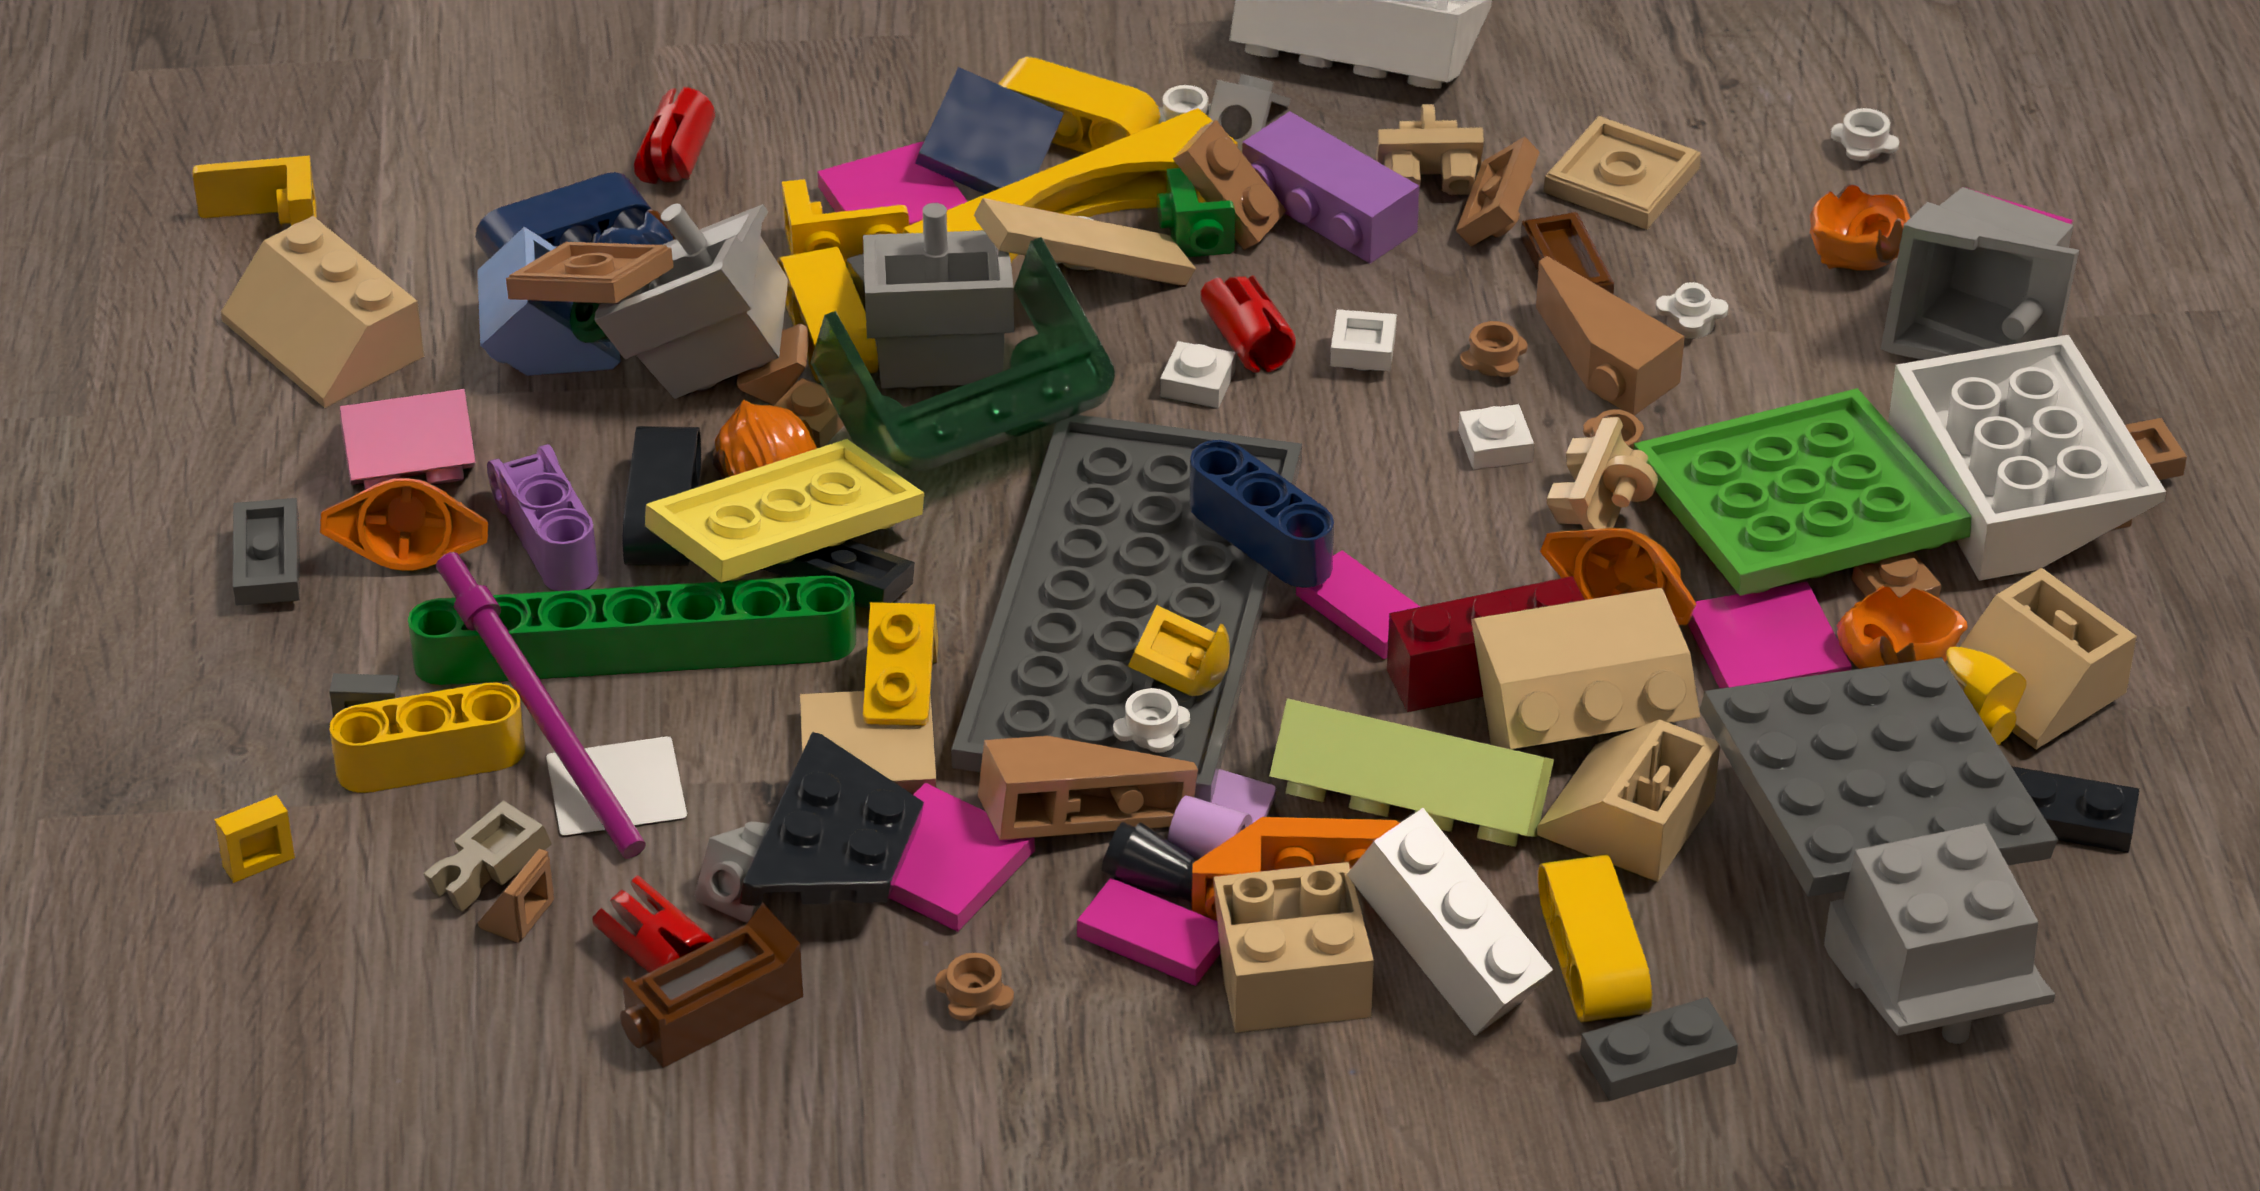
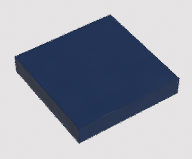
[915,67,1064,194]

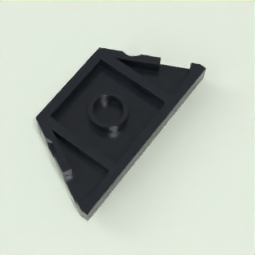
[739,732,924,906]

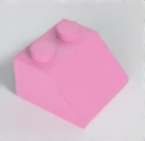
[340,389,476,490]

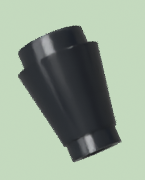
[1101,822,1196,902]

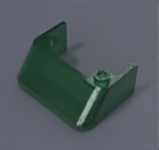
[810,237,1115,471]

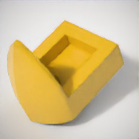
[1128,605,1230,696]
[1946,647,2027,745]

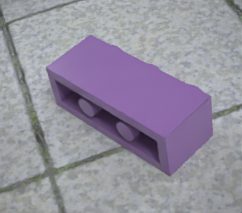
[1242,111,1419,263]

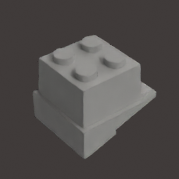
[1881,187,2079,360]
[863,203,1014,389]
[595,204,788,399]
[1824,823,2055,1044]

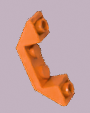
[1192,817,1400,921]

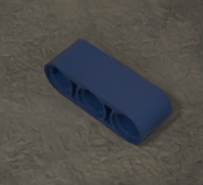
[475,172,652,259]
[1190,440,1334,588]

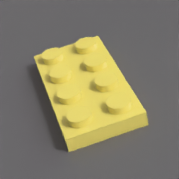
[645,439,924,583]

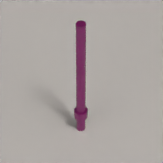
[436,552,646,859]

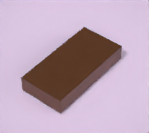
[1521,212,1614,295]

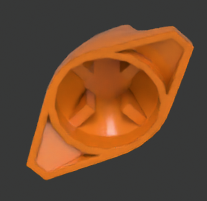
[320,478,488,571]
[1540,528,1696,625]

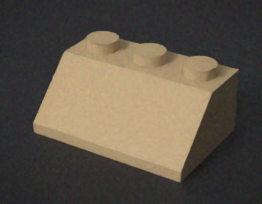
[221,216,424,408]
[1471,588,1700,749]

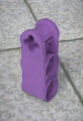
[487,444,599,591]

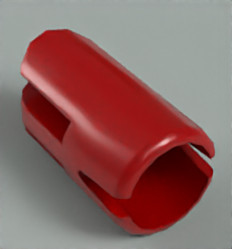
[633,87,716,184]
[1200,276,1296,373]
[592,875,714,973]

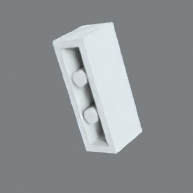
[1346,808,1553,1036]

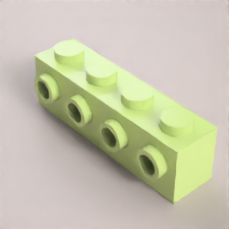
[1269,698,1554,847]

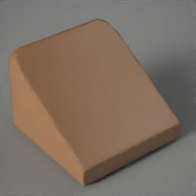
[737,324,809,405]
[478,848,554,943]

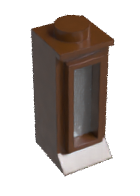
[620,903,804,1068]

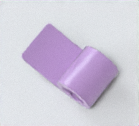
[1168,769,1276,860]

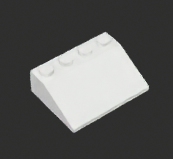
[1229,0,1492,89]
[1888,335,2166,581]

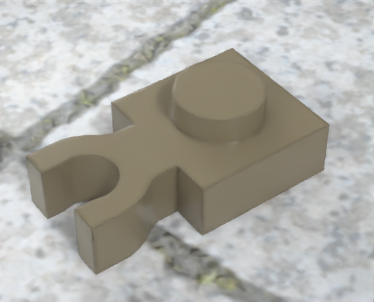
[423,800,552,911]

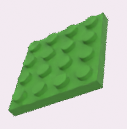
[1634,388,1972,596]

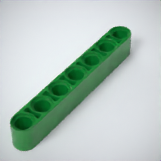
[408,576,857,685]

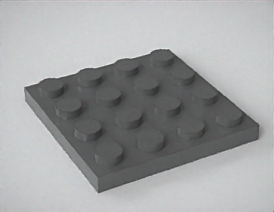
[1699,657,2058,897]

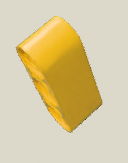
[998,57,1160,153]
[777,247,878,383]
[330,683,525,793]
[1538,855,1652,1022]

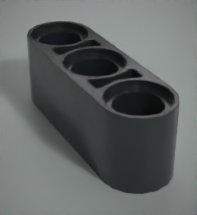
[622,426,701,566]

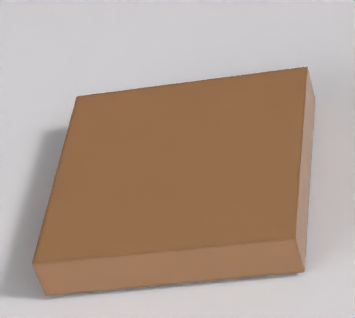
[506,242,674,304]

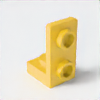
[193,156,317,226]
[782,179,909,265]
[863,602,938,726]

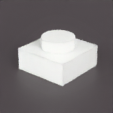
[1330,309,1397,371]
[1160,341,1236,408]
[1459,404,1534,470]

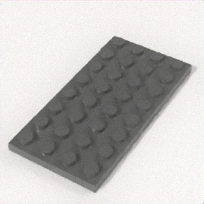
[951,412,1302,802]

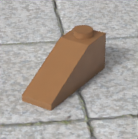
[1536,256,1685,416]
[978,736,1198,840]

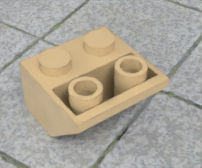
[1947,568,2137,749]
[1537,720,1720,882]
[1214,862,1374,1033]

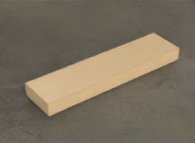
[974,198,1196,286]

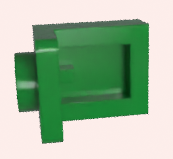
[1157,168,1235,258]

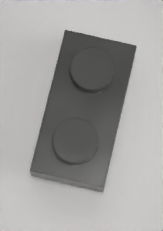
[233,498,300,606]
[1580,997,1738,1101]

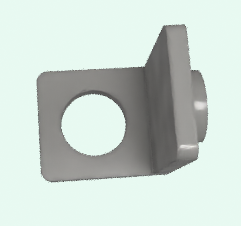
[1208,74,1291,152]

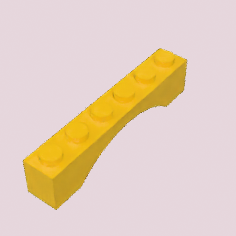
[904,108,1238,263]

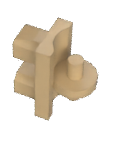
[1375,104,1484,195]
[1547,417,1658,530]

